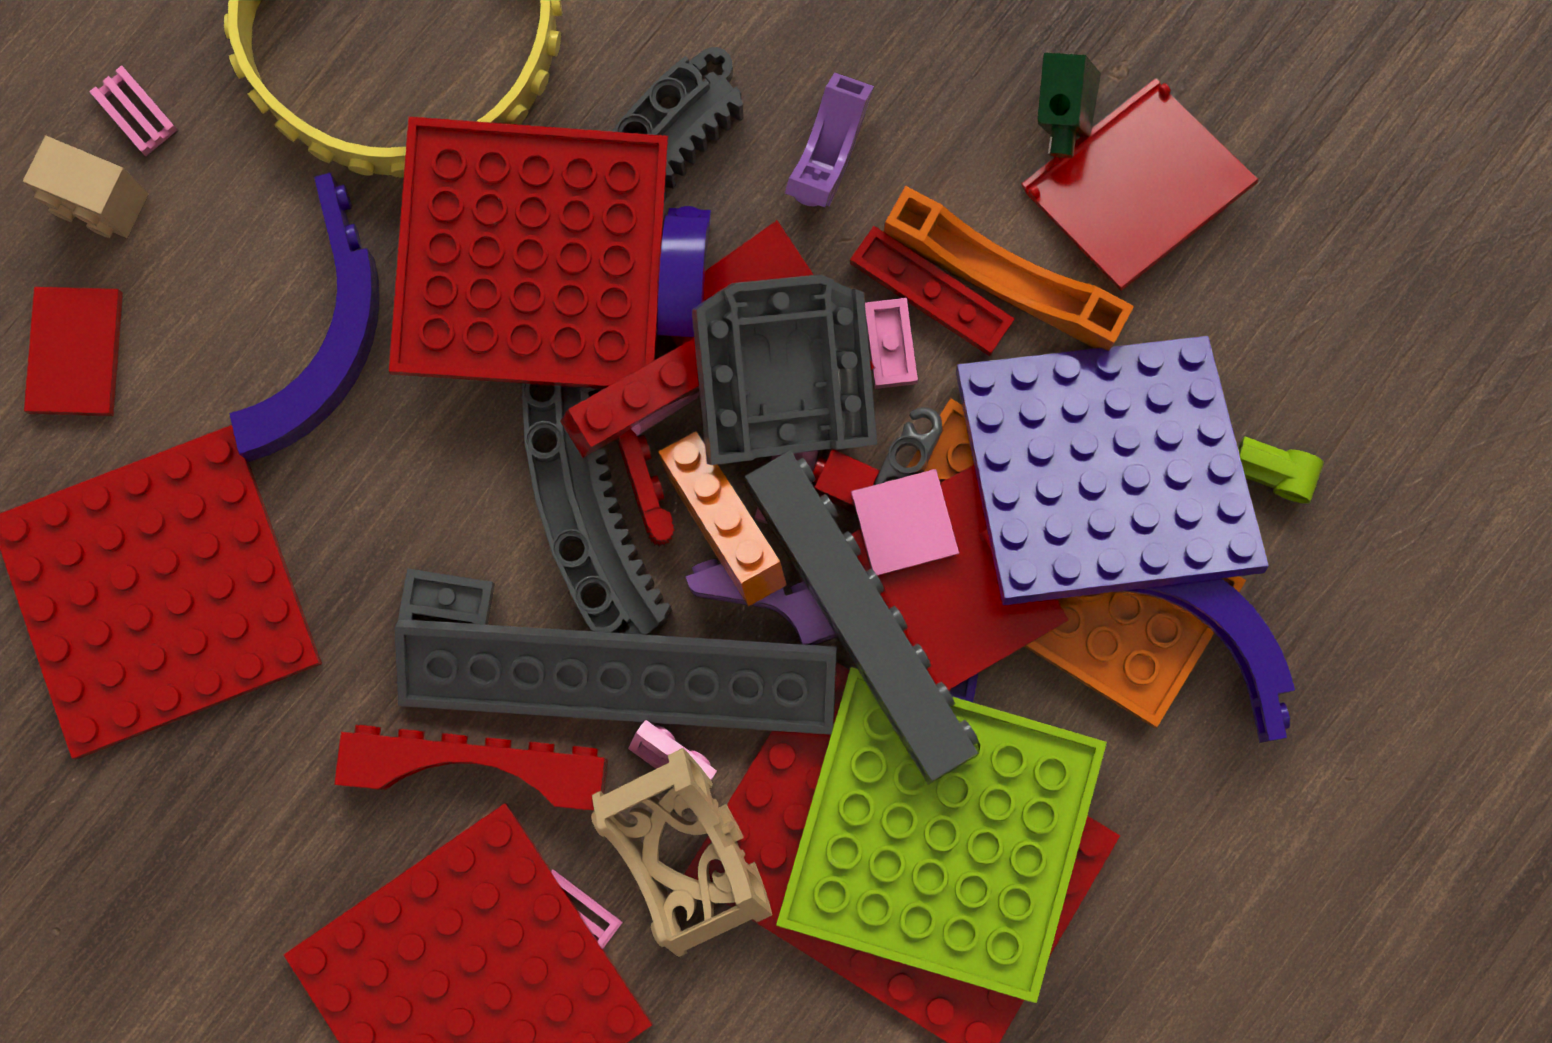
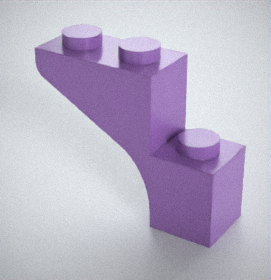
[686,559,837,645]

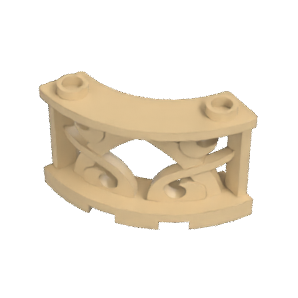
[591,748,773,957]

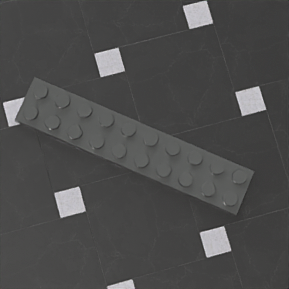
[395,619,837,734]

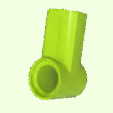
[1238,436,1324,504]

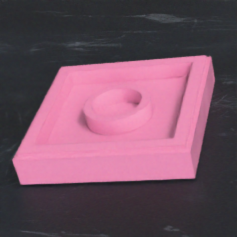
[851,469,959,576]

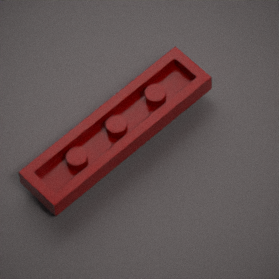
[850,226,1015,357]

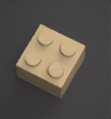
[23,135,149,238]

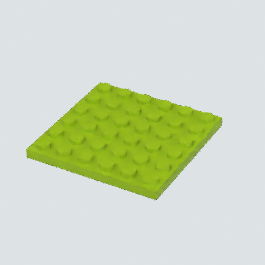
[776,667,1107,1003]

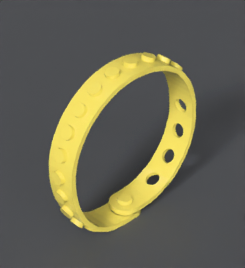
[224,0,562,178]

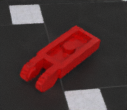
[616,429,675,547]

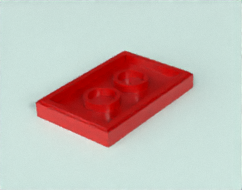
[24,287,123,416]

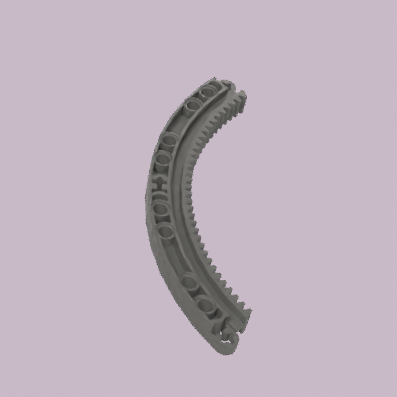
[522,47,744,635]

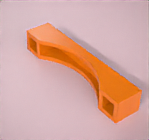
[884,186,1134,351]

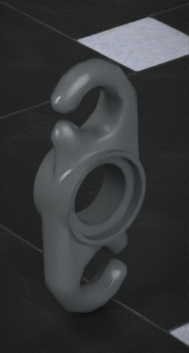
[874,407,943,485]

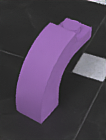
[785,72,874,207]

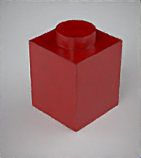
[813,449,880,514]

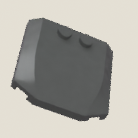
[692,275,877,465]

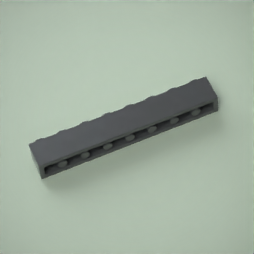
[745,450,979,785]

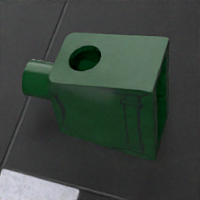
[1037,53,1101,158]

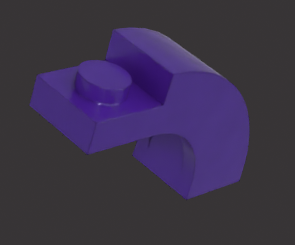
[657,206,711,337]

